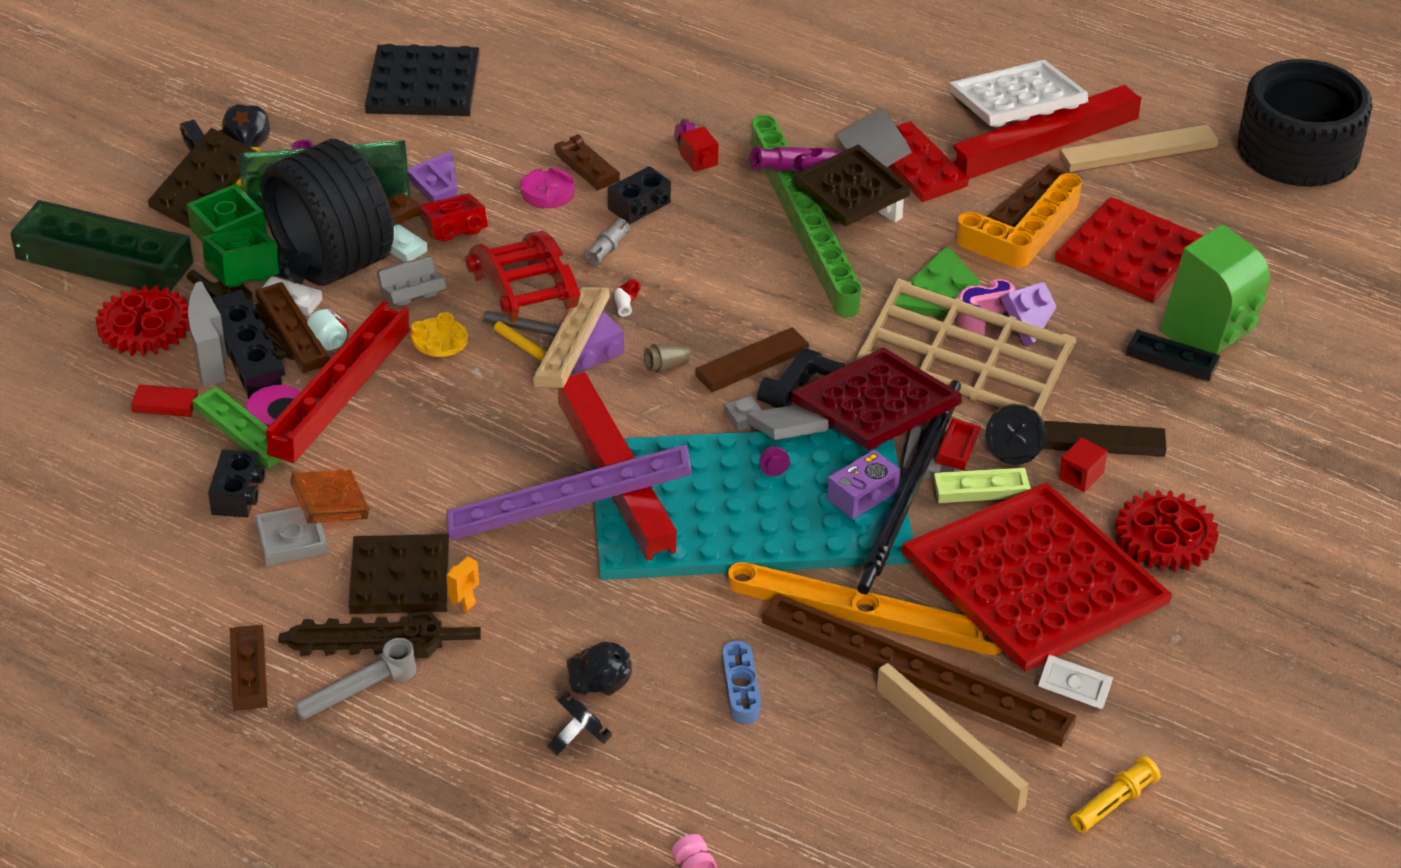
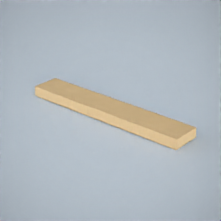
[1060,124,1218,172]
[533,287,610,388]
[877,663,1029,812]

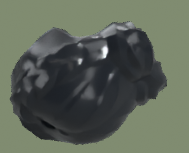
[567,642,632,695]

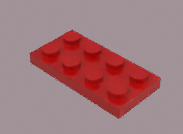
[888,121,969,202]

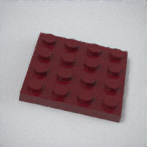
[792,347,962,451]

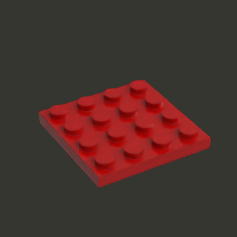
[1055,197,1203,303]

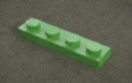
[192,386,282,468]

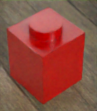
[680,126,719,172]
[1059,437,1107,493]

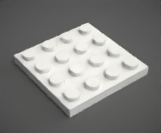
[949,60,1088,127]

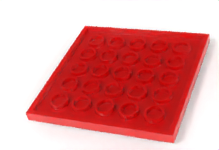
[901,482,1172,672]

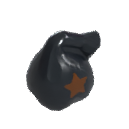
[219,104,270,148]

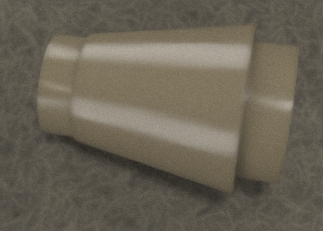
[644,344,690,373]

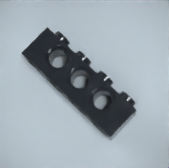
[211,289,285,399]

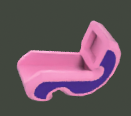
[956,279,1015,335]

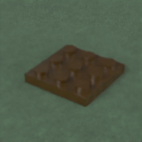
[794,144,911,227]
[349,534,449,614]

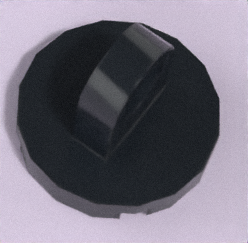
[985,403,1047,465]
[546,689,612,756]

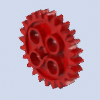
[95,285,190,356]
[1115,490,1219,572]

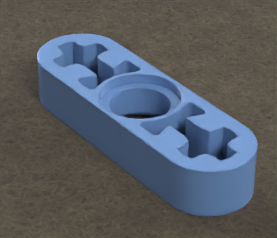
[722,641,761,724]

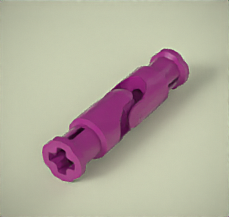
[749,146,849,172]

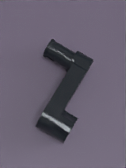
[757,348,845,408]

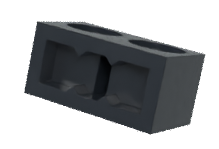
[608,166,671,224]
[208,450,265,518]

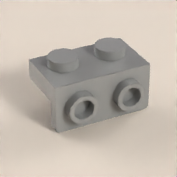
[377,256,447,306]

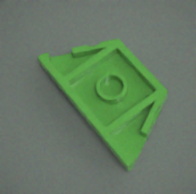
[895,247,980,319]

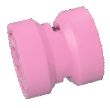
[671,834,718,868]

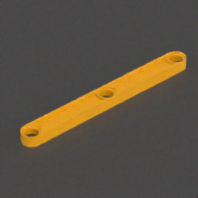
[728,562,1002,655]

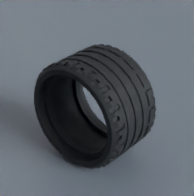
[1237,59,1373,187]
[261,138,394,286]

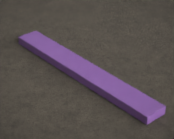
[446,444,692,541]

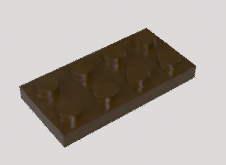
[148,128,257,228]

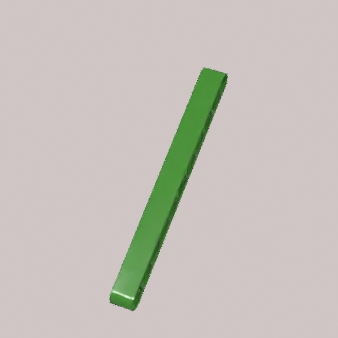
[751,115,861,317]

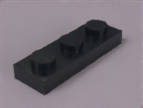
[1126,329,1220,381]

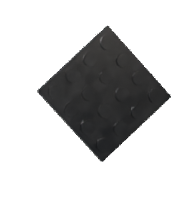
[365,44,480,116]

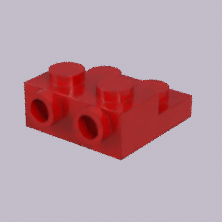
[419,193,488,241]

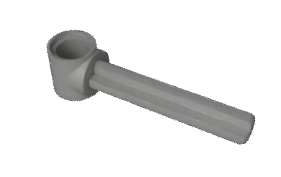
[294,638,417,720]

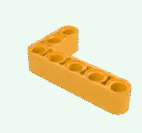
[956,173,1082,268]

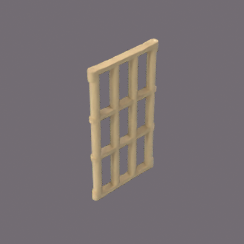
[857,278,1076,415]

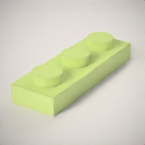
[933,468,1031,503]

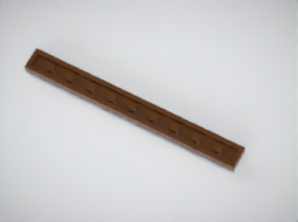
[762,594,1077,747]

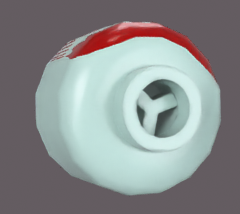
[307,309,349,351]

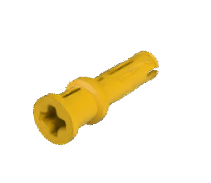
[1070,755,1161,834]

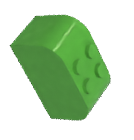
[1159,224,1270,354]

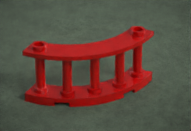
[465,231,581,323]

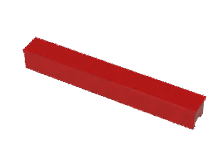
[952,85,1142,179]
[266,301,410,463]
[558,372,677,561]

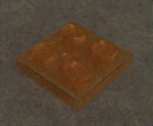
[290,470,370,523]

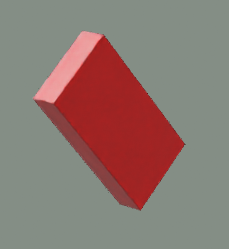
[131,385,198,417]
[935,418,981,471]

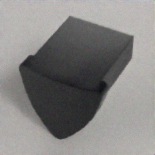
[274,247,311,285]

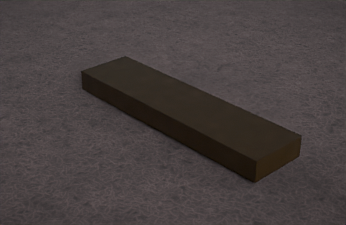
[1044,421,1167,457]

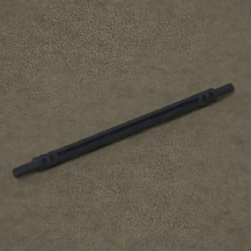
[857,380,961,594]

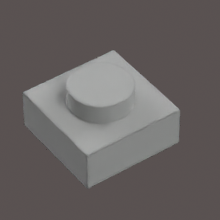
[724,396,761,431]

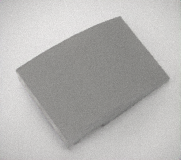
[835,107,912,167]
[188,281,228,388]

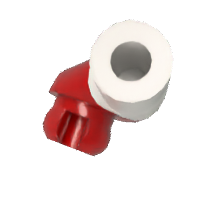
[614,279,641,317]

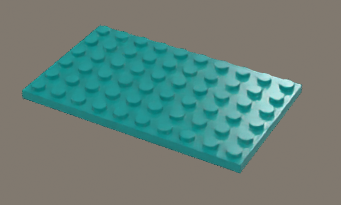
[591,428,913,580]

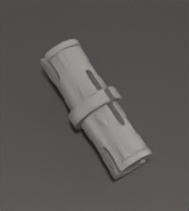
[585,218,630,265]

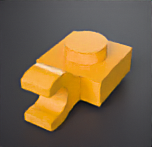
[446,556,479,613]

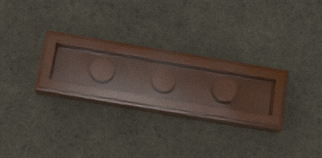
[988,164,1066,227]
[255,282,330,373]
[696,327,809,392]

